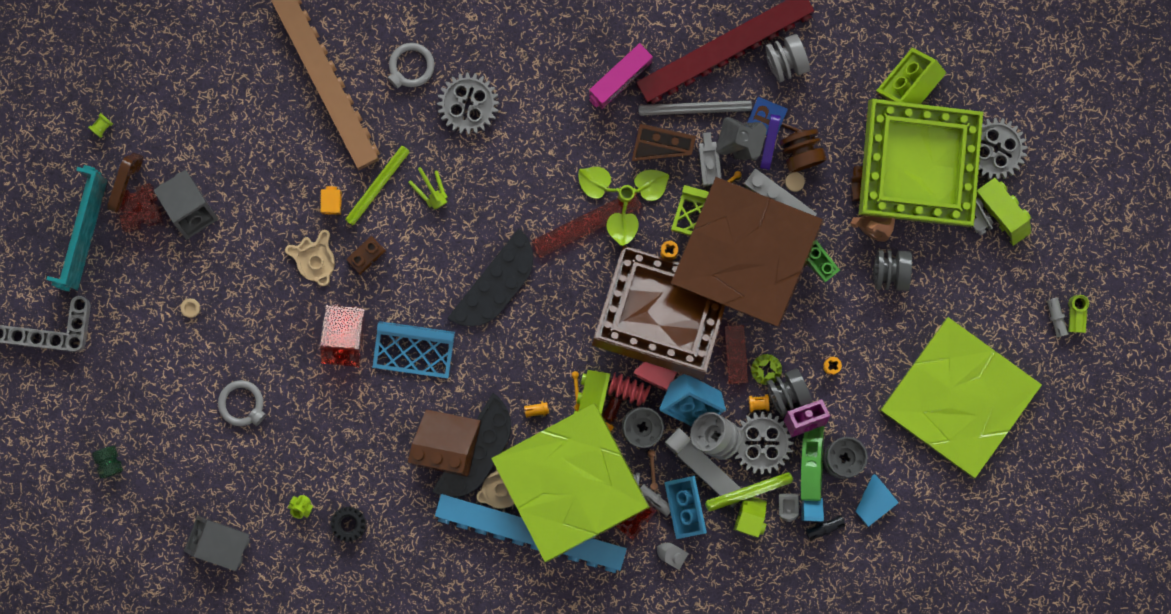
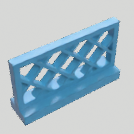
[372,321,455,378]

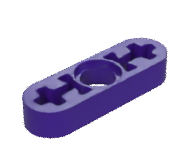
[760,114,781,170]

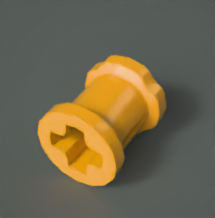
[660,241,678,260]
[823,357,842,375]
[749,394,769,413]

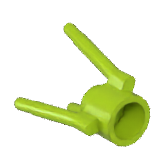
[408,167,447,210]

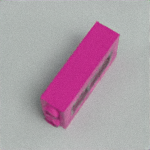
[589,43,653,109]

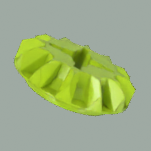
[751,354,782,385]

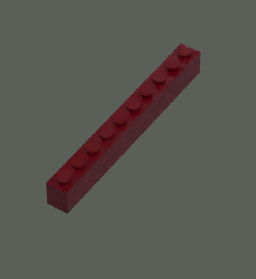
[636,0,814,105]

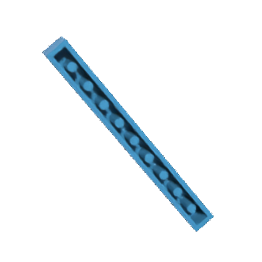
[435,494,627,573]

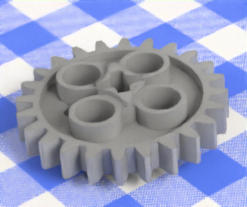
[437,72,499,135]
[979,118,1028,180]
[735,412,794,474]

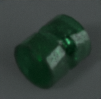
[91,445,124,479]

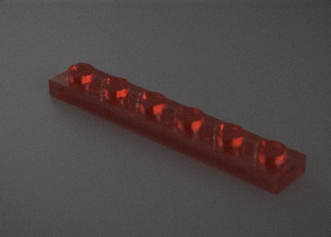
[532,193,643,258]

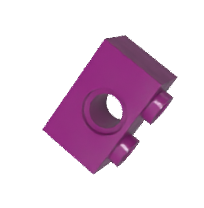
[784,399,830,437]

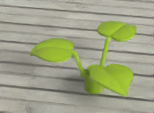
[578,167,669,246]

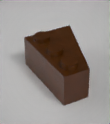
[632,123,696,161]

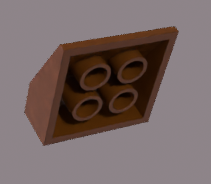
[408,409,481,477]

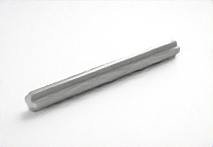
[639,101,752,116]

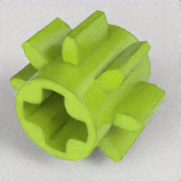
[288,495,313,519]

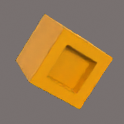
[321,186,342,215]

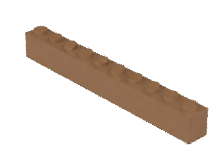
[271,0,380,170]

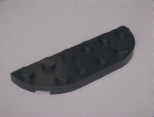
[448,228,533,326]
[432,393,511,497]

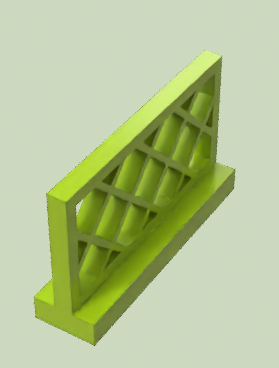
[671,185,709,236]

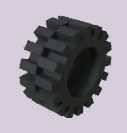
[330,507,366,542]

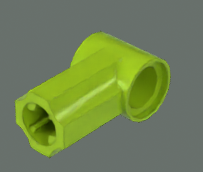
[1068,295,1089,333]

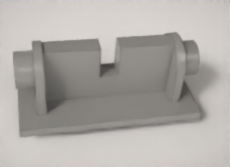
[973,198,993,235]

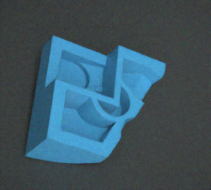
[855,474,899,527]

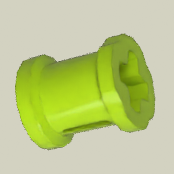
[88,113,113,138]

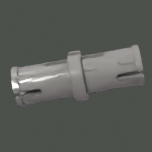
[1047,298,1068,338]
[640,484,670,517]

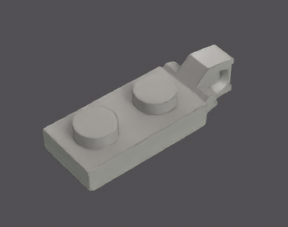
[699,132,722,186]

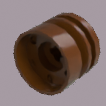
[779,129,827,173]

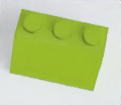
[876,48,946,104]
[574,370,610,414]

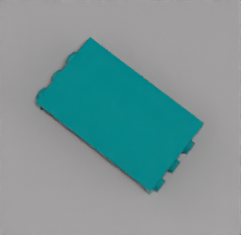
[46,165,108,292]

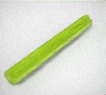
[345,146,409,225]
[705,472,793,511]

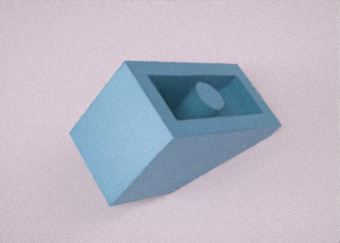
[801,498,824,522]

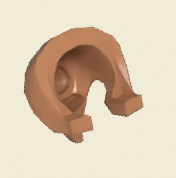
[850,215,895,242]

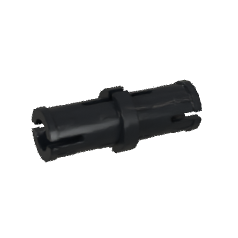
[805,515,846,541]

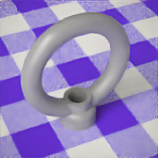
[387,43,435,89]
[218,380,266,426]

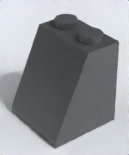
[154,170,218,240]
[184,515,250,571]

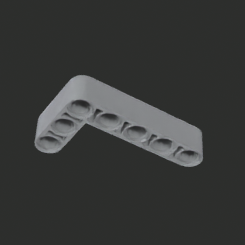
[0,296,91,352]
[664,428,741,508]

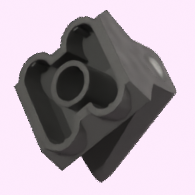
[716,117,767,161]

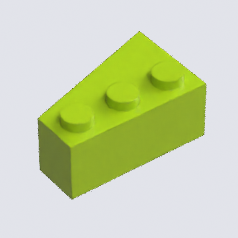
[977,178,1031,246]
[733,497,767,537]

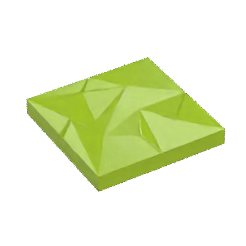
[859,99,983,227]
[880,317,1042,479]
[491,403,650,562]

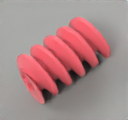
[608,372,651,407]

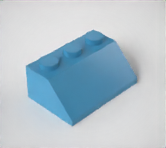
[660,374,726,426]
[664,476,707,539]

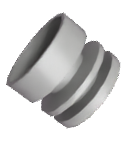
[765,34,810,83]
[690,412,741,460]

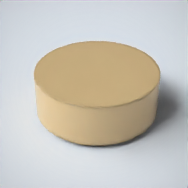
[785,172,805,192]
[181,299,201,318]

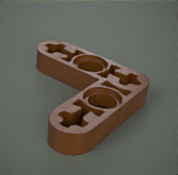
[107,153,144,213]

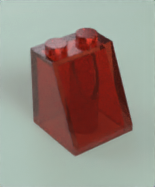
[320,304,365,367]

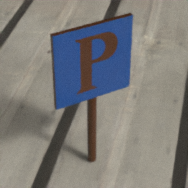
[747,97,815,139]

